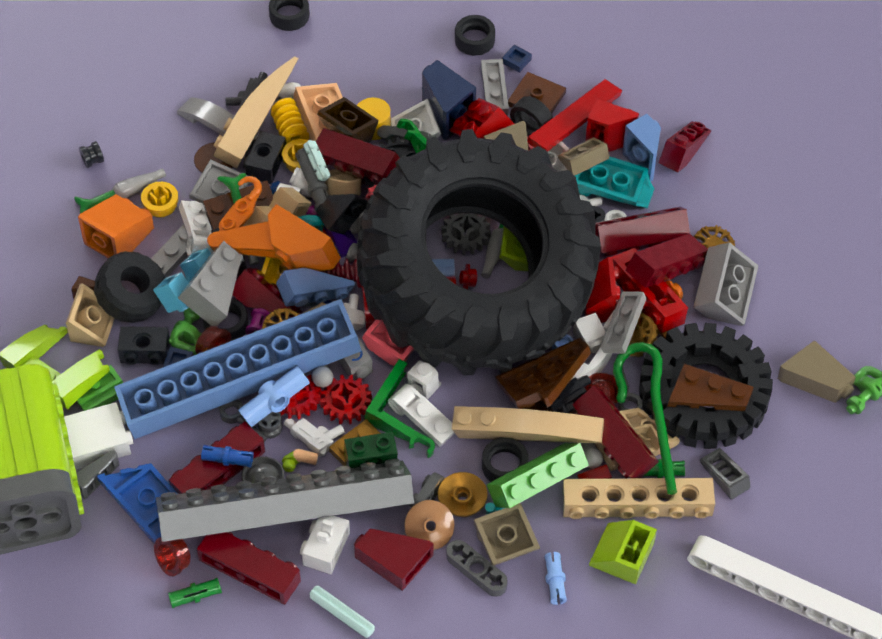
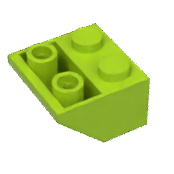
[589,520,657,584]

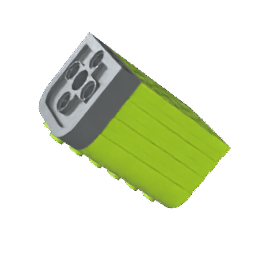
[0,364,84,555]

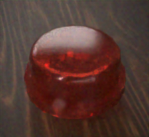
[195,326,231,354]
[154,537,191,577]

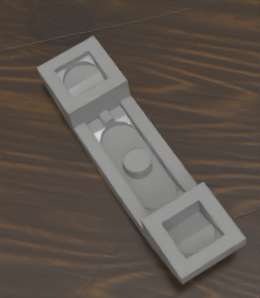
[177,97,258,154]

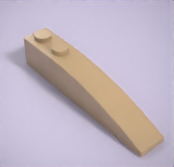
[213,56,299,169]
[452,406,604,443]

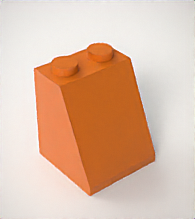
[78,194,154,258]

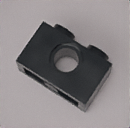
[243,131,286,184]
[118,326,170,365]

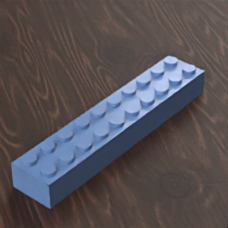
[114,299,362,439]

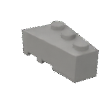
[178,241,242,328]

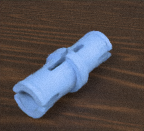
[544,552,567,605]

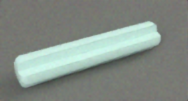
[310,586,375,638]

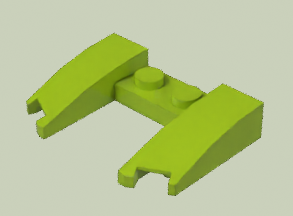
[0,324,110,409]

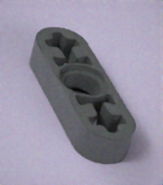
[446,540,508,597]

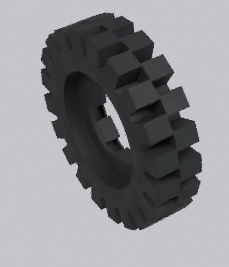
[639,323,773,449]

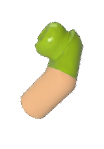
[282,449,318,472]

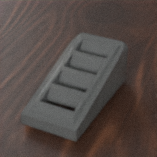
[700,447,751,499]
[76,450,119,500]

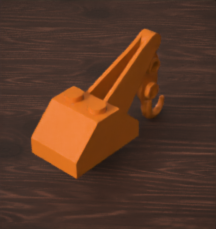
[207,176,341,272]

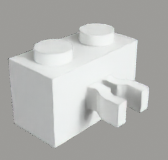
[300,516,350,574]

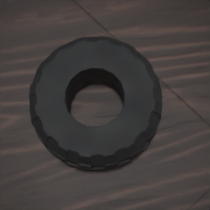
[94,251,166,323]

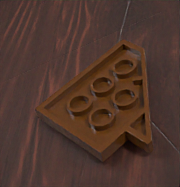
[495,337,591,409]

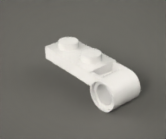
[179,200,213,256]
[388,384,455,447]

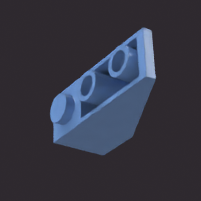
[276,267,355,307]

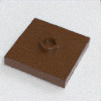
[508,72,566,115]

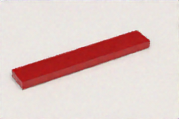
[527,79,622,152]

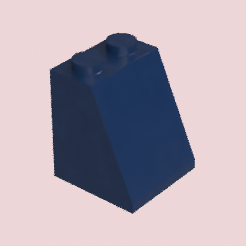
[422,60,476,141]

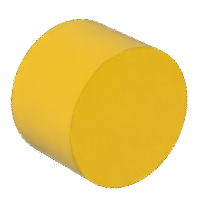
[357,97,391,140]

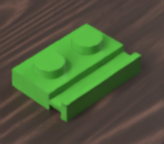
[76,365,123,411]

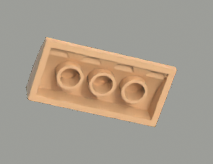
[293,83,343,141]

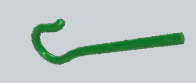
[613,342,677,495]

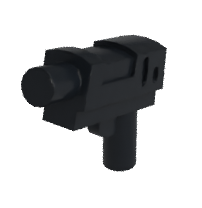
[225,72,268,108]
[543,375,591,414]

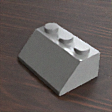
[694,242,758,326]

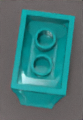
[575,156,655,208]

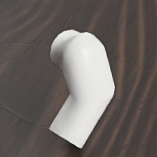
[278,82,301,99]

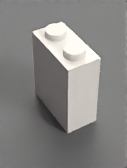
[64,402,134,470]

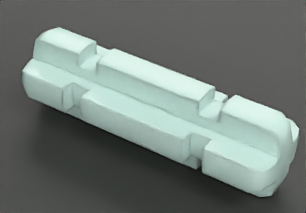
[303,140,331,182]

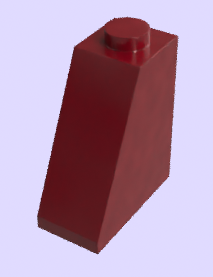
[354,528,434,591]

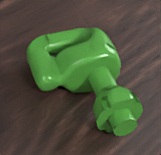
[168,308,208,355]
[846,366,882,414]

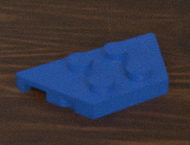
[97,463,178,549]

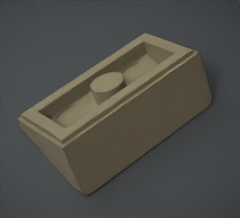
[558,138,609,176]

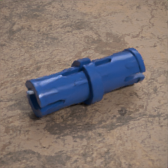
[201,445,253,468]

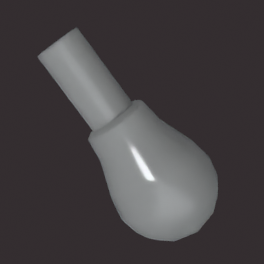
[312,365,333,388]
[581,443,603,469]

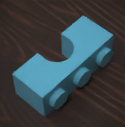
[153,248,211,313]

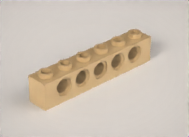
[562,478,715,519]

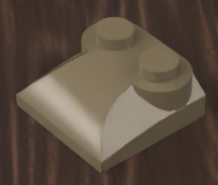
[473,503,540,566]

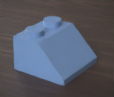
[622,114,661,181]

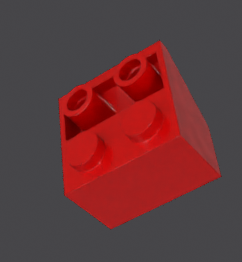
[450,98,514,139]
[585,99,639,152]
[584,257,620,323]

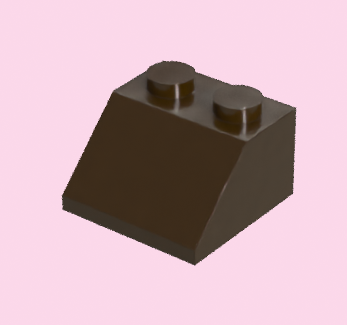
[317,97,379,143]

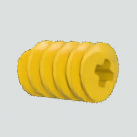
[270,98,309,144]

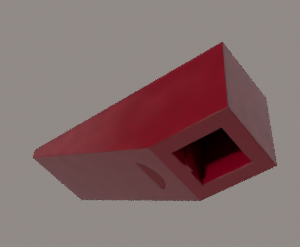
[658,121,711,173]
[232,267,304,317]

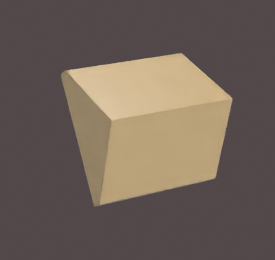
[66,283,115,347]

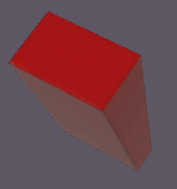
[577,464,612,479]

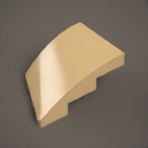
[595,408,680,471]

